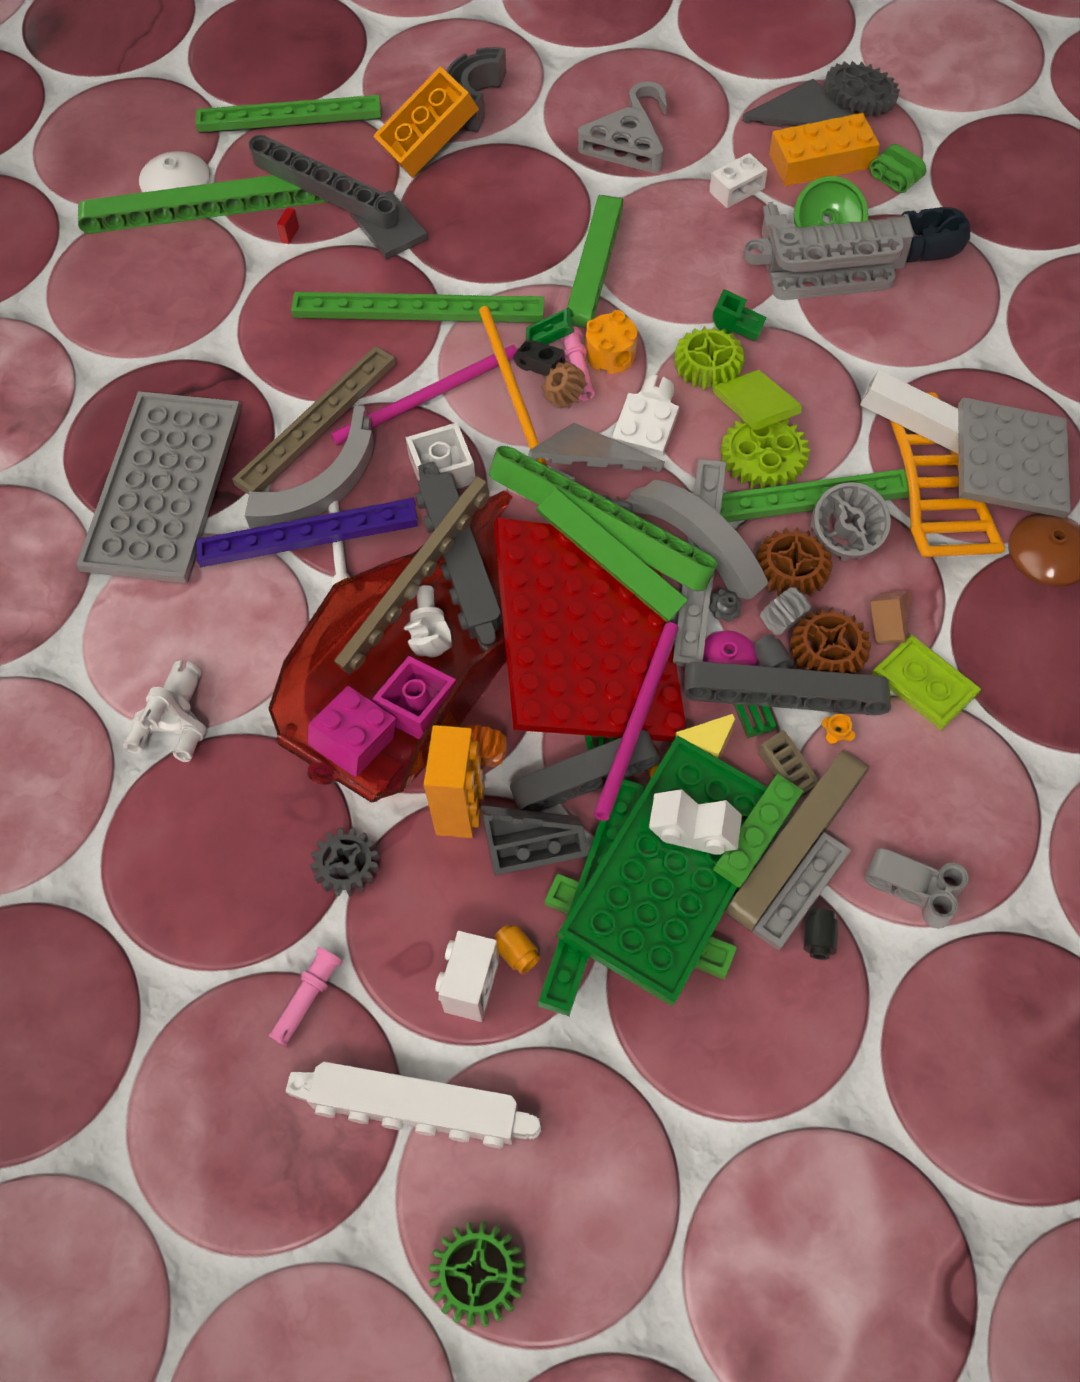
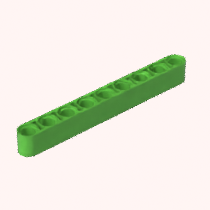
[489,446,718,591]

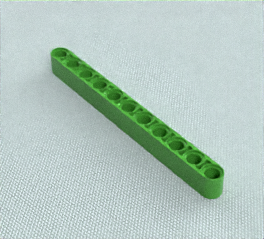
[78,175,328,234]

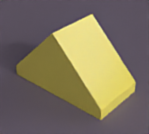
[675,714,735,759]

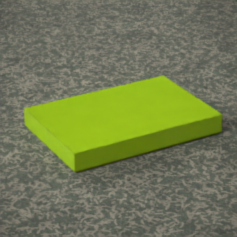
[713,369,802,431]
[872,634,981,731]

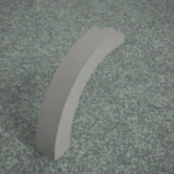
[245,405,374,528]
[624,480,768,600]

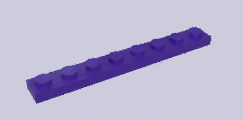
[196,498,418,568]

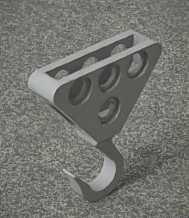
[578,81,667,173]

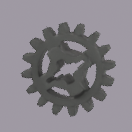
[310,828,380,897]

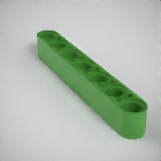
[567,194,623,328]

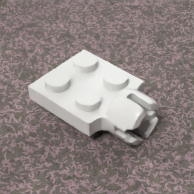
[612,375,679,456]

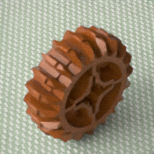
[756,527,833,597]
[790,607,871,674]

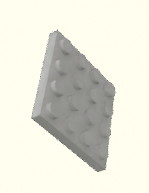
[958,397,1071,518]

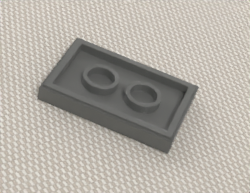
[350,190,428,259]

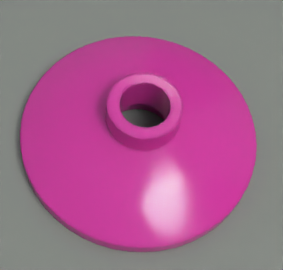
[703,631,757,666]

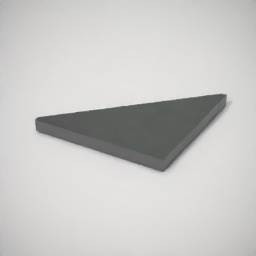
[742,79,854,127]

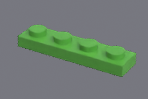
[713,773,803,888]

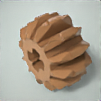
[541,361,588,409]

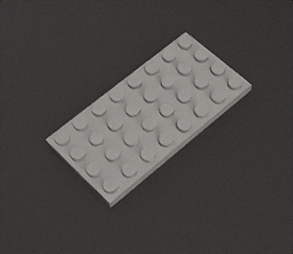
[76,391,241,584]

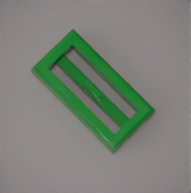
[526,307,574,345]
[733,704,777,738]

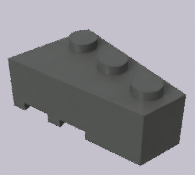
[480,805,588,876]

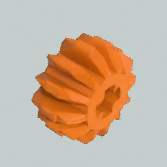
[464,724,507,768]

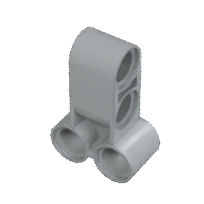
[864,848,969,929]

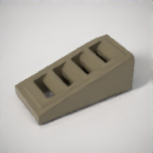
[758,730,819,798]

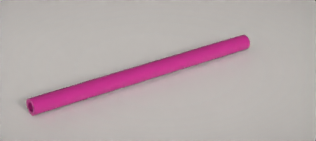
[331,345,517,445]
[594,622,679,821]

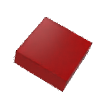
[277,207,299,244]

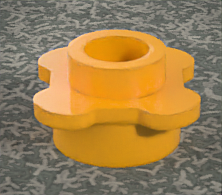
[821,714,855,744]

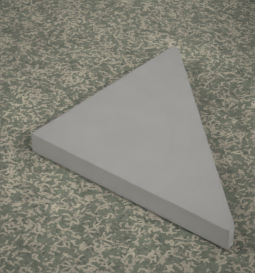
[528,423,665,472]

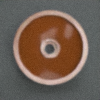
[1008,513,1080,587]

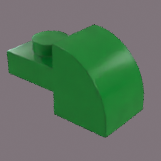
[713,289,767,342]

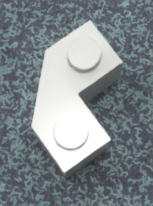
[649,789,742,854]

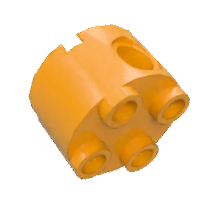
[586,310,638,374]

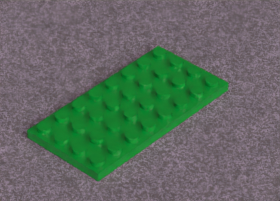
[556,735,768,1006]

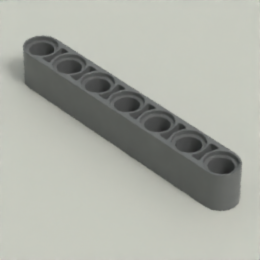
[249,135,398,229]
[684,661,891,715]

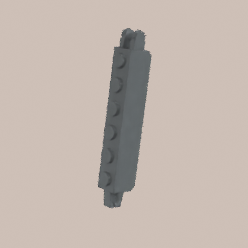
[415,461,502,654]

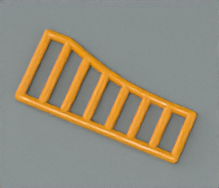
[890,392,1005,557]

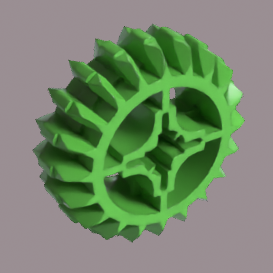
[428,1221,526,1328]

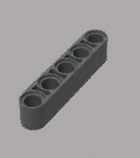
[510,730,660,812]

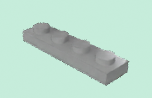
[753,832,851,952]

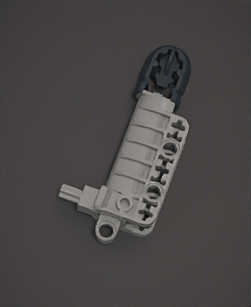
[744,202,970,300]

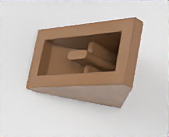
[870,590,911,644]

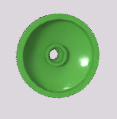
[794,176,868,228]

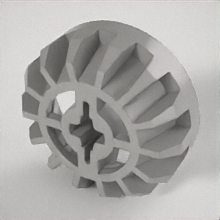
[810,482,891,561]

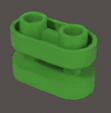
[870,144,927,193]

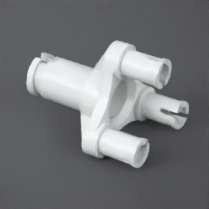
[123,660,207,762]

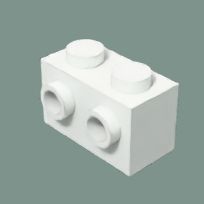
[709,153,768,208]

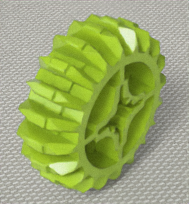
[674,326,745,391]

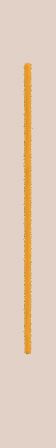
[479,306,659,778]

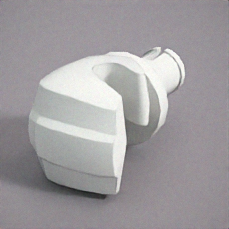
[404,585,452,658]

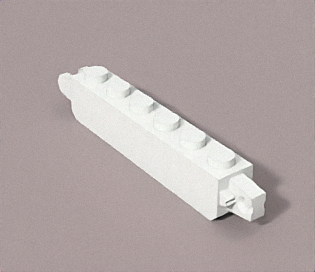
[286,1062,542,1149]

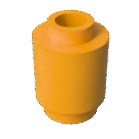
[494,925,541,974]

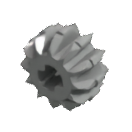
[760,587,811,635]

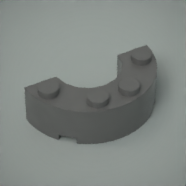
[446,47,507,132]

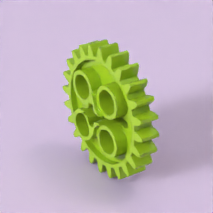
[720,419,810,489]

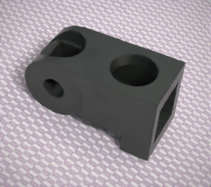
[513,339,566,376]

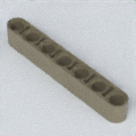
[725,750,870,932]

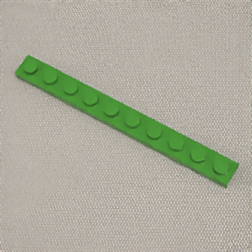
[291,292,545,323]

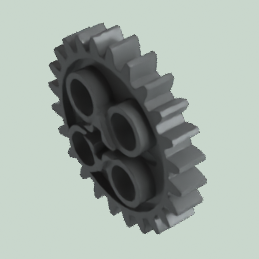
[823,61,900,116]

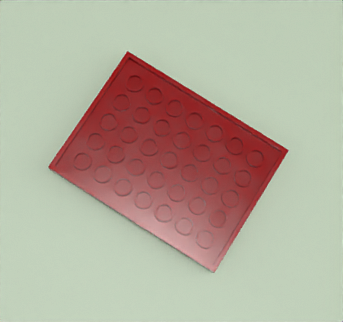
[494,517,687,742]

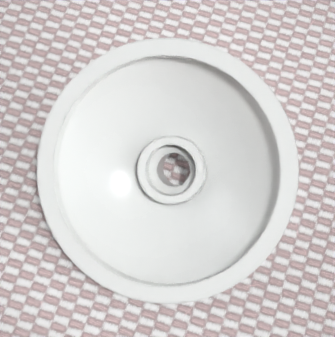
[139,151,210,192]

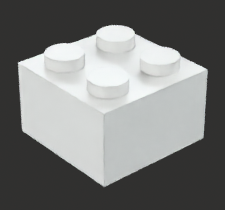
[405,423,475,489]
[435,931,500,1022]

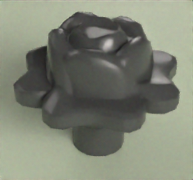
[709,589,742,622]

